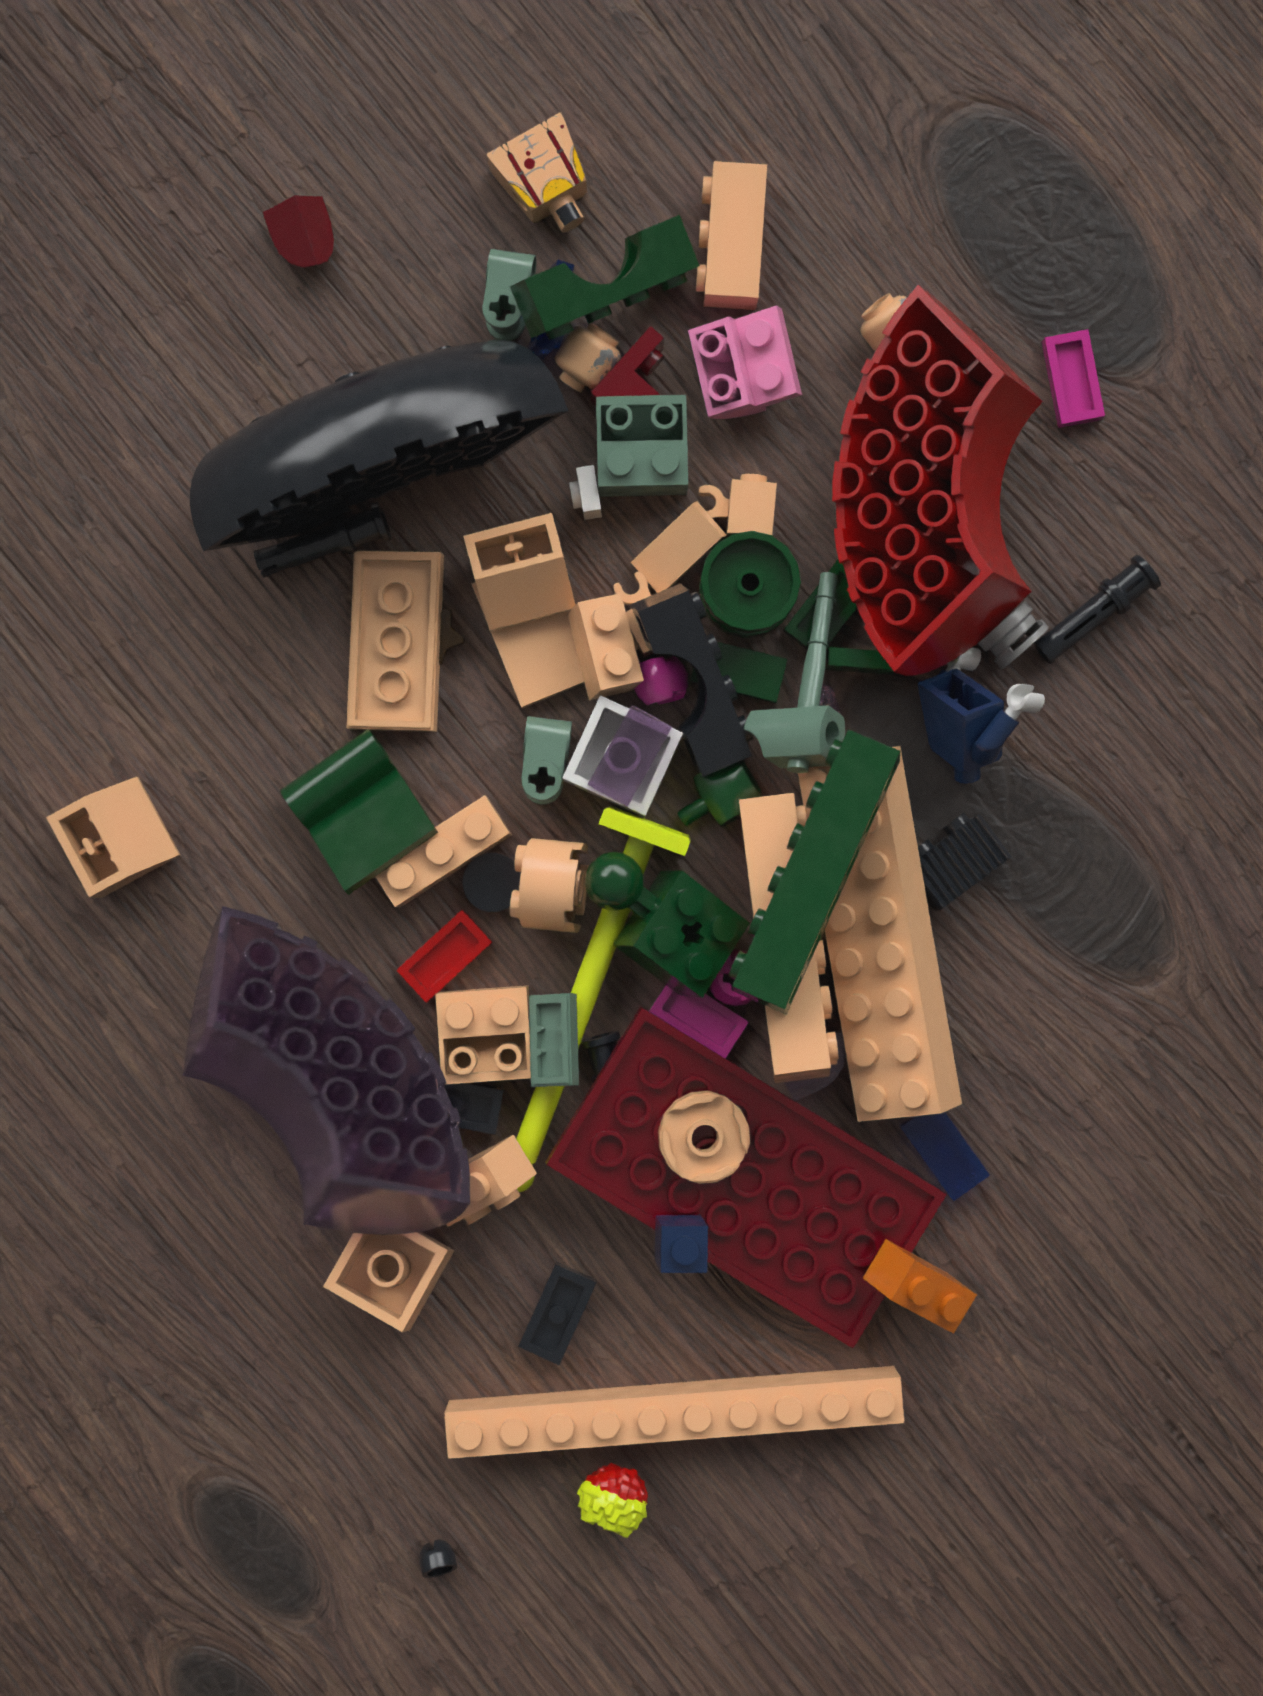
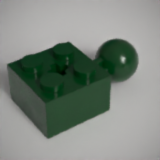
[585,852,750,998]

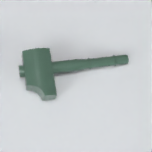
[744,572,845,773]

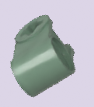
[482,249,536,341]
[521,716,572,805]

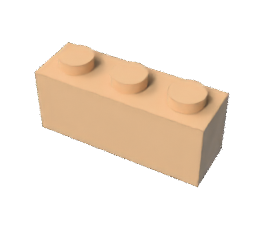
[696,161,767,310]
[375,795,512,907]

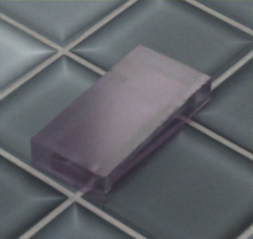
[587,705,672,808]

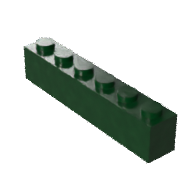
[729,729,900,1015]

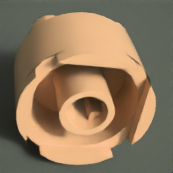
[510,838,589,933]

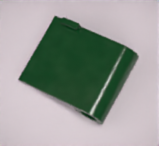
[280,729,438,895]

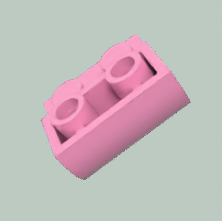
[688,305,802,419]

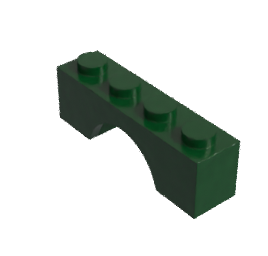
[510,214,700,341]

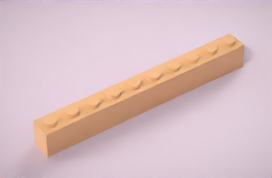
[445,1366,904,1459]

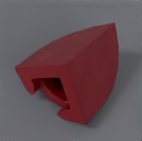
[263,195,334,268]

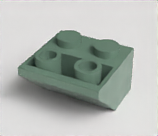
[596,395,688,497]

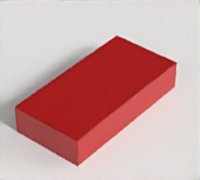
[396,909,493,1003]

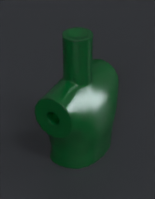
[677,760,763,827]

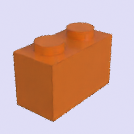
[863,1239,977,1334]

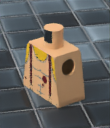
[487,112,587,233]

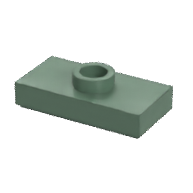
[529,993,579,1087]

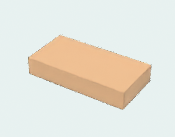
[631,501,726,593]

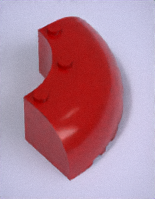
[832,285,1043,676]

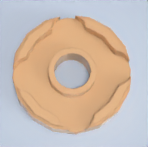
[658,1091,750,1184]

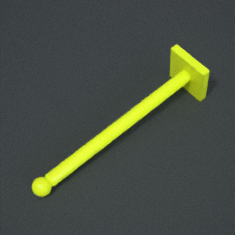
[516,806,691,1192]

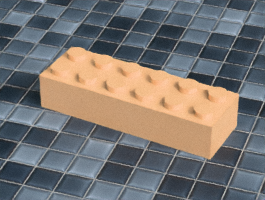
[739,793,839,1083]

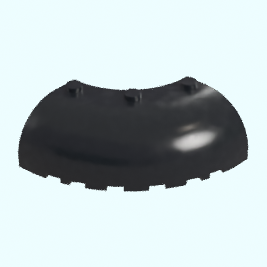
[190,340,568,551]

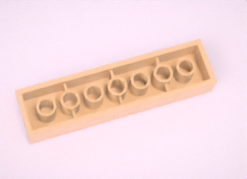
[798,746,962,1122]

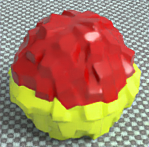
[577,1462,648,1538]

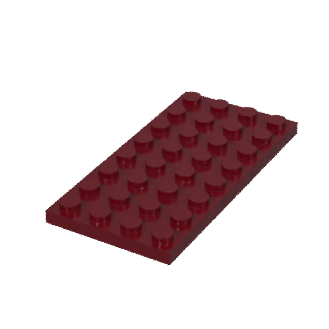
[545,1006,947,1348]

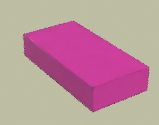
[1041,329,1105,428]
[649,985,749,1058]

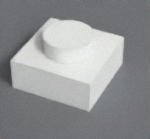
[569,465,602,520]

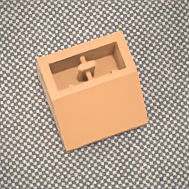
[463,513,576,632]
[46,777,181,898]
[435,985,531,1085]

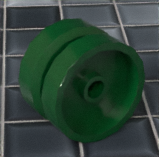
[699,531,801,638]

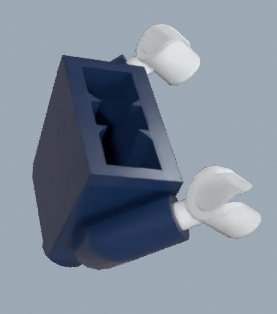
[918,647,1045,784]

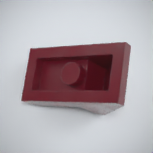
[591,326,664,406]

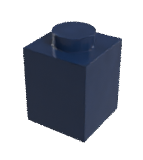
[655,1215,708,1273]

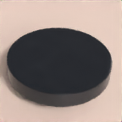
[463,852,521,912]

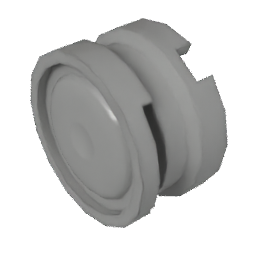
[978,601,1049,670]

